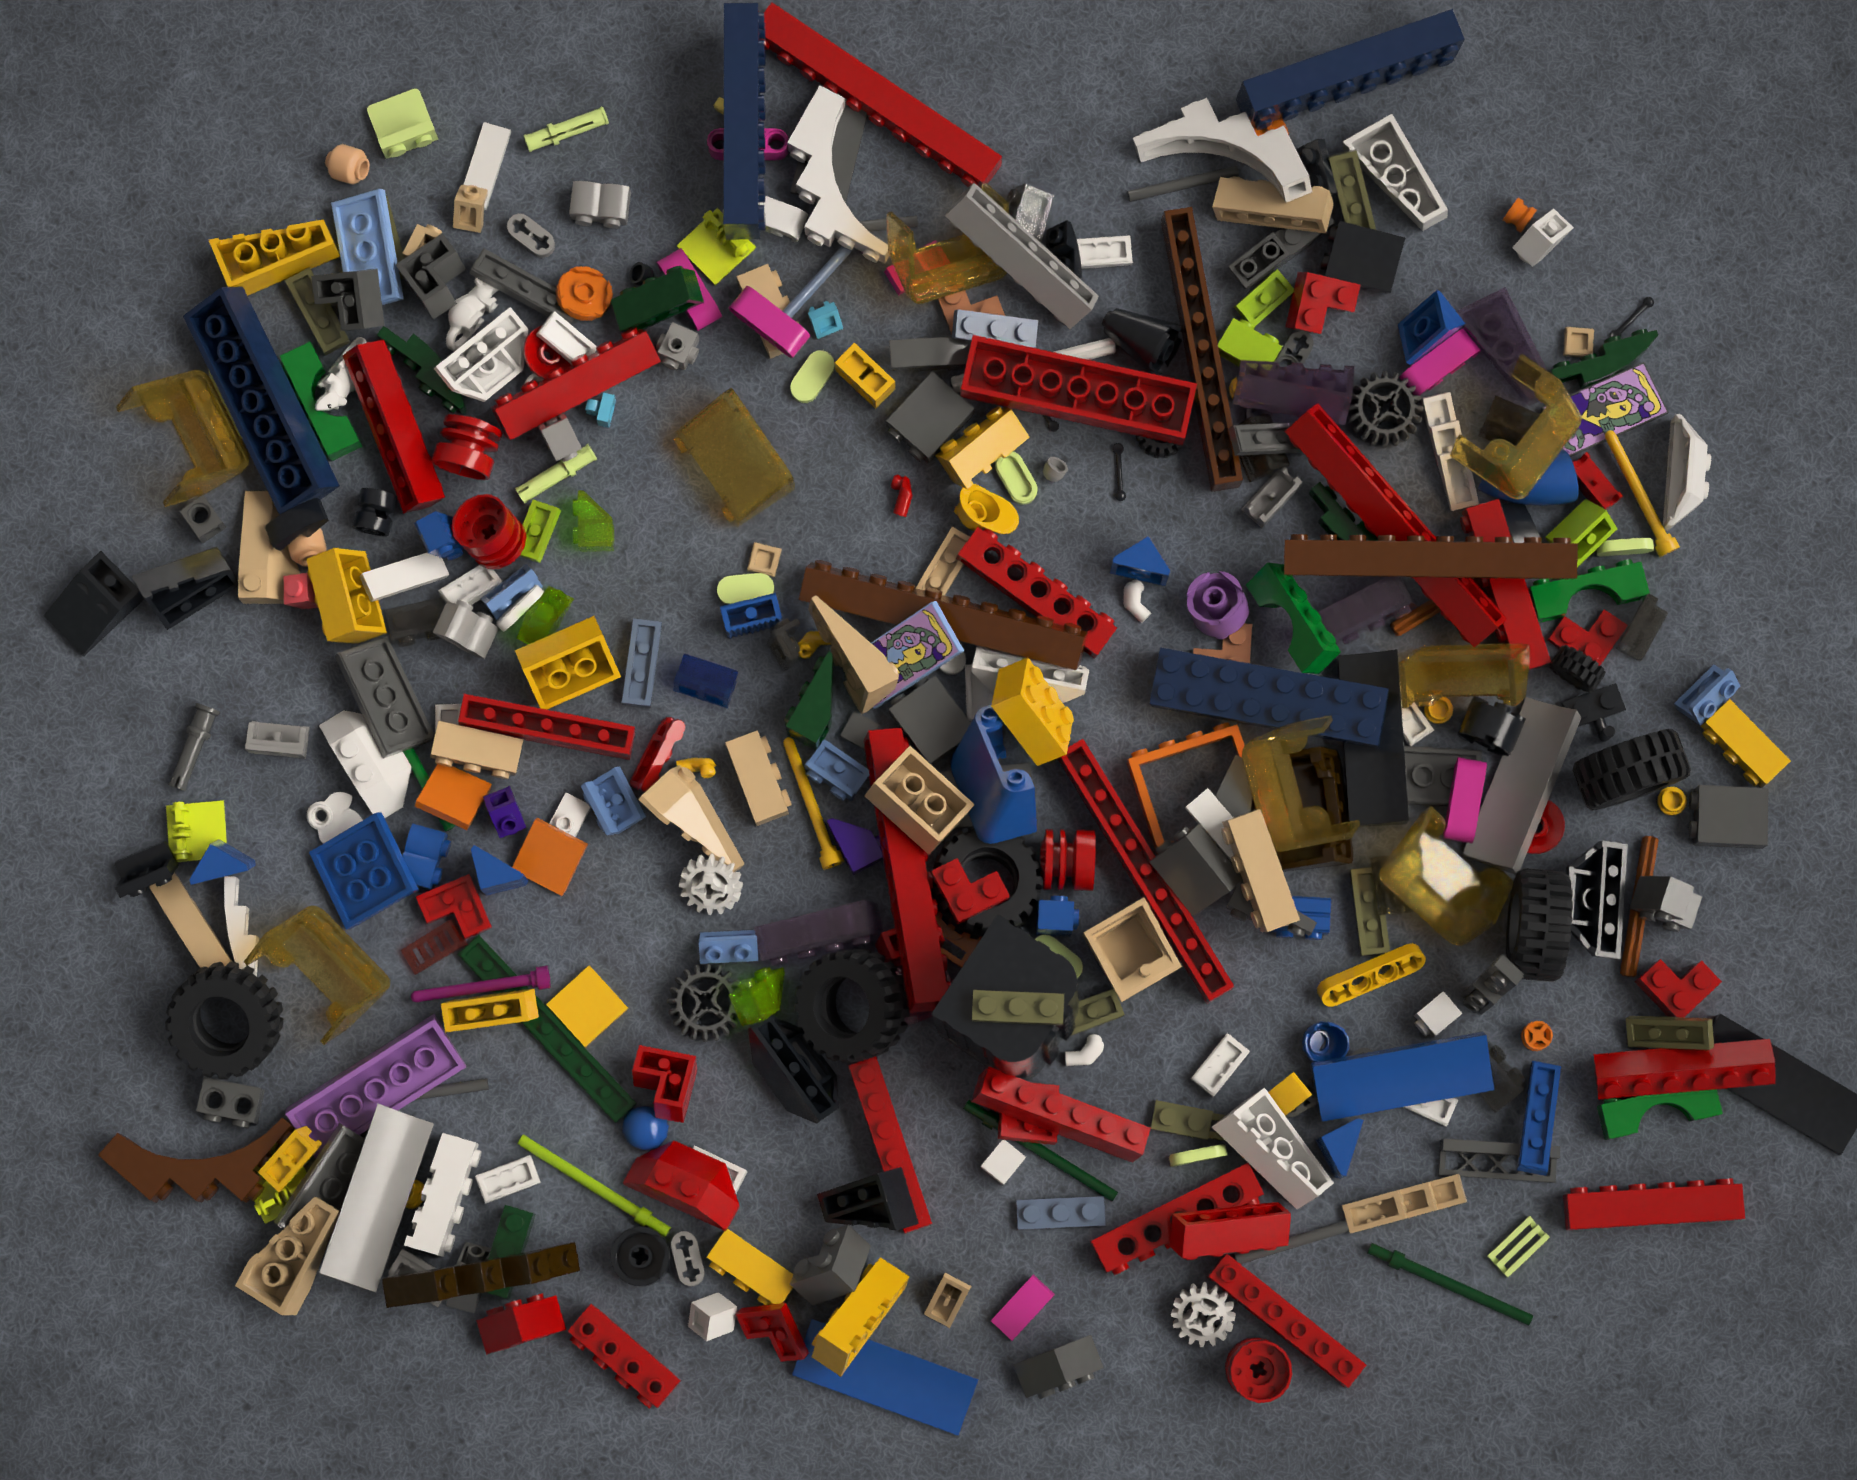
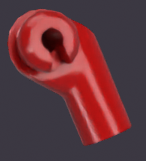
[891,474,913,517]

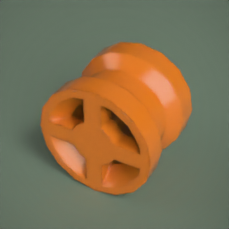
[1502,197,1537,233]
[1521,1021,1553,1051]

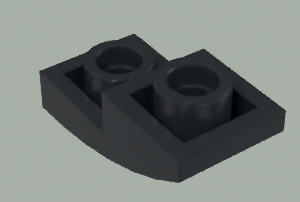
[1046,220,1082,278]
[265,498,329,551]
[1501,502,1539,543]

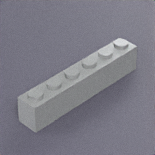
[945,183,1099,329]

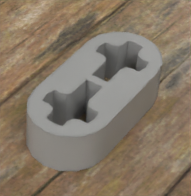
[507,214,555,258]
[671,1231,705,1287]

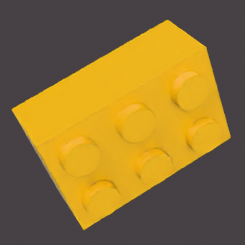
[306,548,387,644]
[515,616,621,710]
[991,657,1074,766]

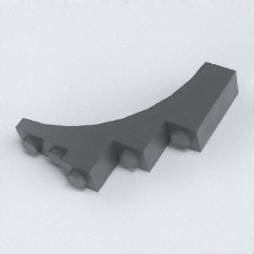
[1215,755,1317,937]

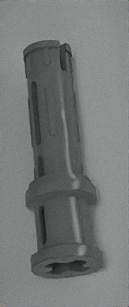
[168,703,220,791]

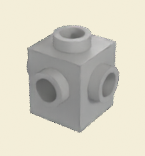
[656,322,699,370]

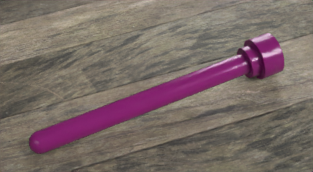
[410,965,551,1002]

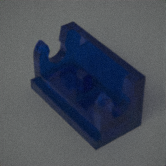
[673,654,739,709]

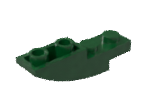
[377,326,467,415]
[1547,329,1658,389]
[1309,482,1378,541]

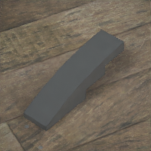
[889,337,971,371]

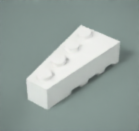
[1342,114,1448,231]
[1212,1088,1334,1209]
[404,1133,482,1257]

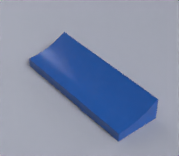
[1310,1032,1495,1122]
[792,1319,979,1435]

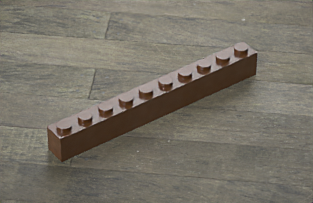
[1161,207,1243,492]
[1284,534,1578,579]
[799,560,1088,670]

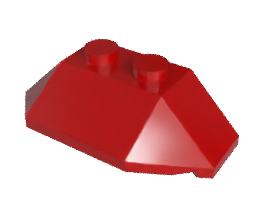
[623,1140,740,1231]

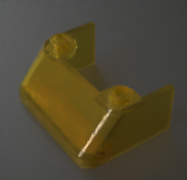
[887,183,1009,304]
[1450,354,1582,499]
[116,370,249,507]
[1399,644,1530,708]
[1242,715,1360,852]
[244,906,390,1045]

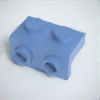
[1674,665,1740,726]
[804,739,869,801]
[581,766,646,835]
[699,930,758,964]

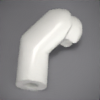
[1123,579,1151,623]

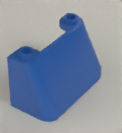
[950,705,1037,844]

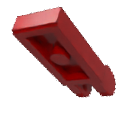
[629,717,686,792]

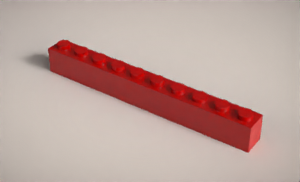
[760,2,1002,190]
[1285,403,1507,648]
[864,728,951,1013]
[1057,739,1234,1004]

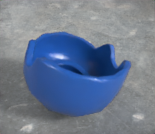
[1302,1021,1349,1062]
[622,1106,669,1151]

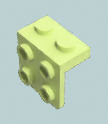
[367,89,438,159]

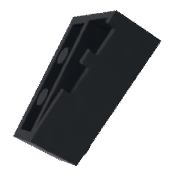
[131,547,238,630]
[817,1167,919,1231]

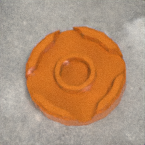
[556,266,613,321]

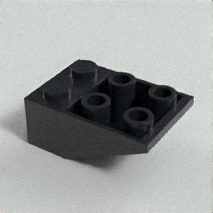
[44,551,144,657]

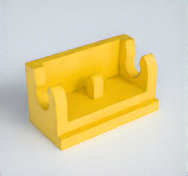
[258,1126,322,1192]

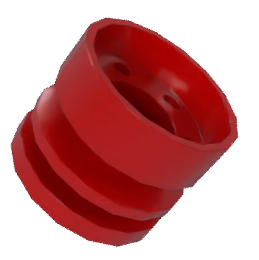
[431,414,503,480]
[451,494,527,569]
[1040,829,1096,891]
[1225,1337,1293,1403]

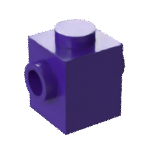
[483,786,527,838]

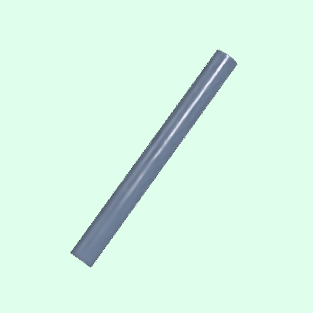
[783,246,855,318]

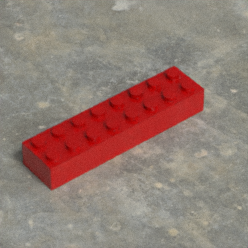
[960,335,1197,445]

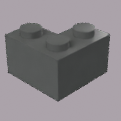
[396,233,466,320]
[311,269,385,331]
[1629,876,1702,932]
[790,1224,871,1306]
[1013,1335,1104,1399]

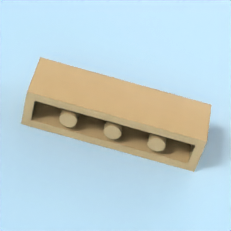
[1212,176,1334,233]
[1221,809,1300,932]

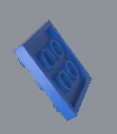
[309,812,419,930]

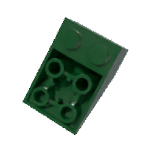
[784,651,833,751]

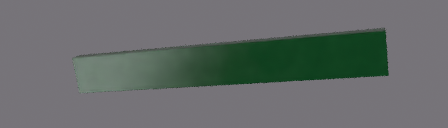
[457,935,637,1123]

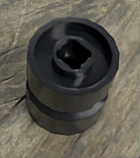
[352,488,397,537]

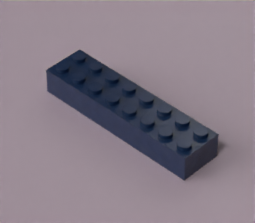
[723,3,766,240]
[1236,9,1465,130]
[183,287,340,515]
[1150,648,1389,748]

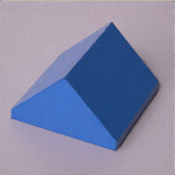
[1398,290,1466,365]
[1110,537,1170,586]
[189,839,256,885]
[471,845,528,896]
[1316,1118,1364,1179]

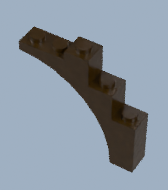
[382,1242,580,1308]

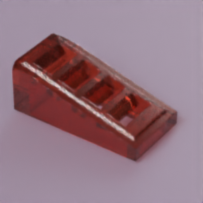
[401,920,468,975]

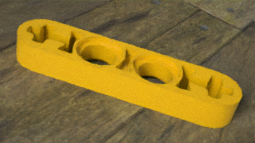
[1317,943,1426,1007]

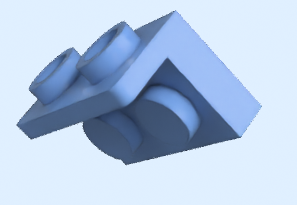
[481,564,543,620]

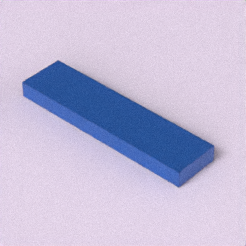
[1517,1061,1561,1176]

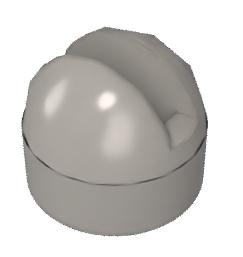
[1043,457,1068,482]

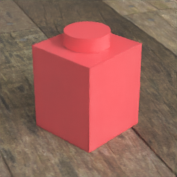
[283,573,318,609]

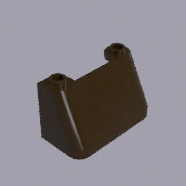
[1255,746,1353,872]

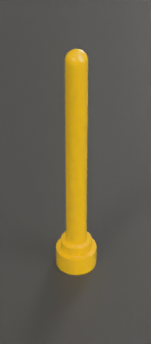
[1605,430,1680,558]
[783,737,845,870]

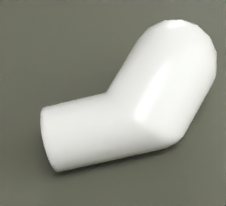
[1065,1034,1104,1066]

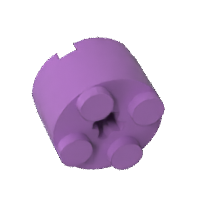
[1187,571,1250,639]

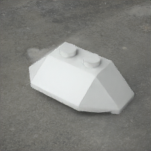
[434,307,528,402]
[1663,414,1711,531]
[971,646,1089,703]
[319,710,412,818]

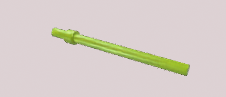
[517,1134,671,1237]

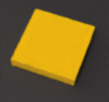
[546,965,629,1048]

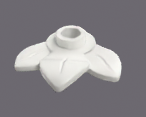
[307,792,363,844]

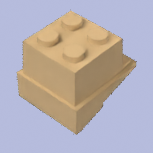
[1082,898,1182,1003]

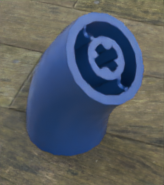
[1478,442,1579,506]

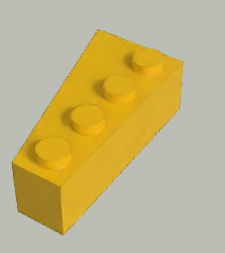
[209,219,340,296]
[812,1257,910,1377]

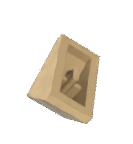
[924,1273,971,1328]

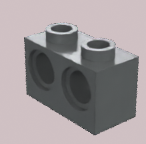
[196,1077,265,1128]

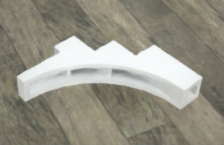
[787,86,890,264]
[1133,98,1312,203]

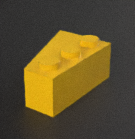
[935,406,1029,489]

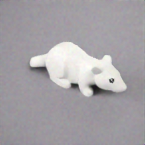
[446,278,499,352]
[315,337,367,411]

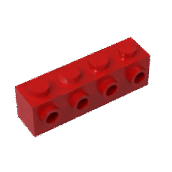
[1170,1202,1291,1260]
[568,1304,682,1409]

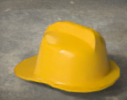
[954,484,1019,534]

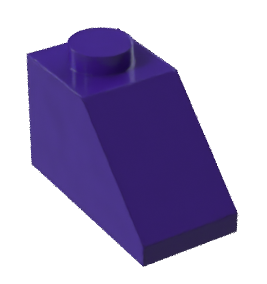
[827,818,883,875]

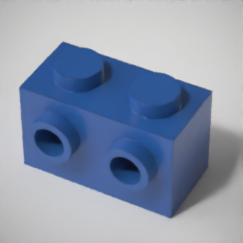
[1036,896,1079,937]

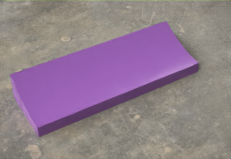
[285,1013,466,1159]

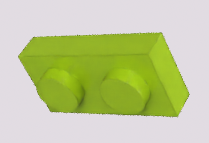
[1234,269,1294,327]
[520,500,561,563]

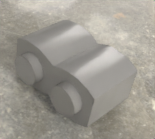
[569,181,631,229]
[433,600,499,659]

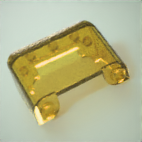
[673,388,795,527]
[1379,806,1513,946]

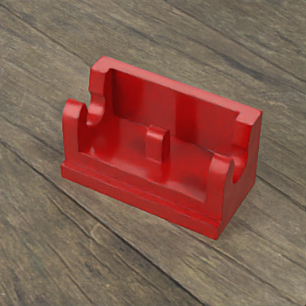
[1573,452,1623,510]

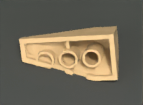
[238,491,300,604]
[808,596,899,715]
[638,765,744,872]
[235,1197,340,1315]

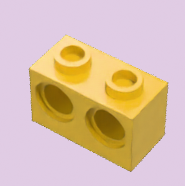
[835,343,895,409]

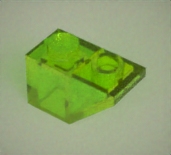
[573,490,614,552]
[516,586,574,644]
[728,966,785,1026]

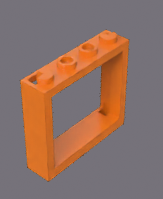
[1127,722,1270,854]

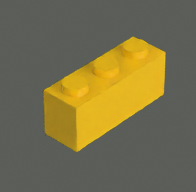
[1701,699,1791,788]
[441,989,539,1033]
[707,1229,793,1305]

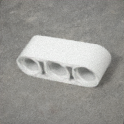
[722,196,808,242]

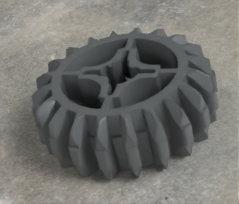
[1346,371,1424,448]
[667,963,746,1042]

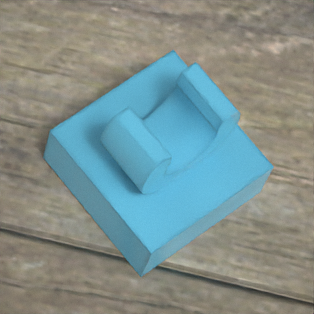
[808,301,843,339]
[585,392,616,428]

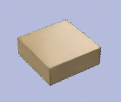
[1563,327,1594,357]
[747,542,782,577]

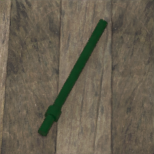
[963,1099,1118,1202]
[1367,1243,1533,1326]

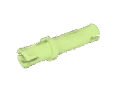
[523,107,609,152]
[515,444,597,504]

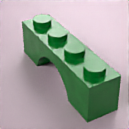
[280,342,362,461]
[1528,559,1650,623]
[1246,562,1341,674]
[1597,1089,1723,1140]

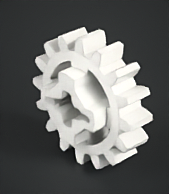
[679,854,743,915]
[1171,1282,1236,1347]

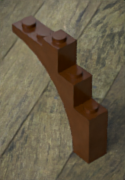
[98,1118,295,1203]

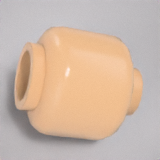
[325,144,370,185]
[288,528,327,567]

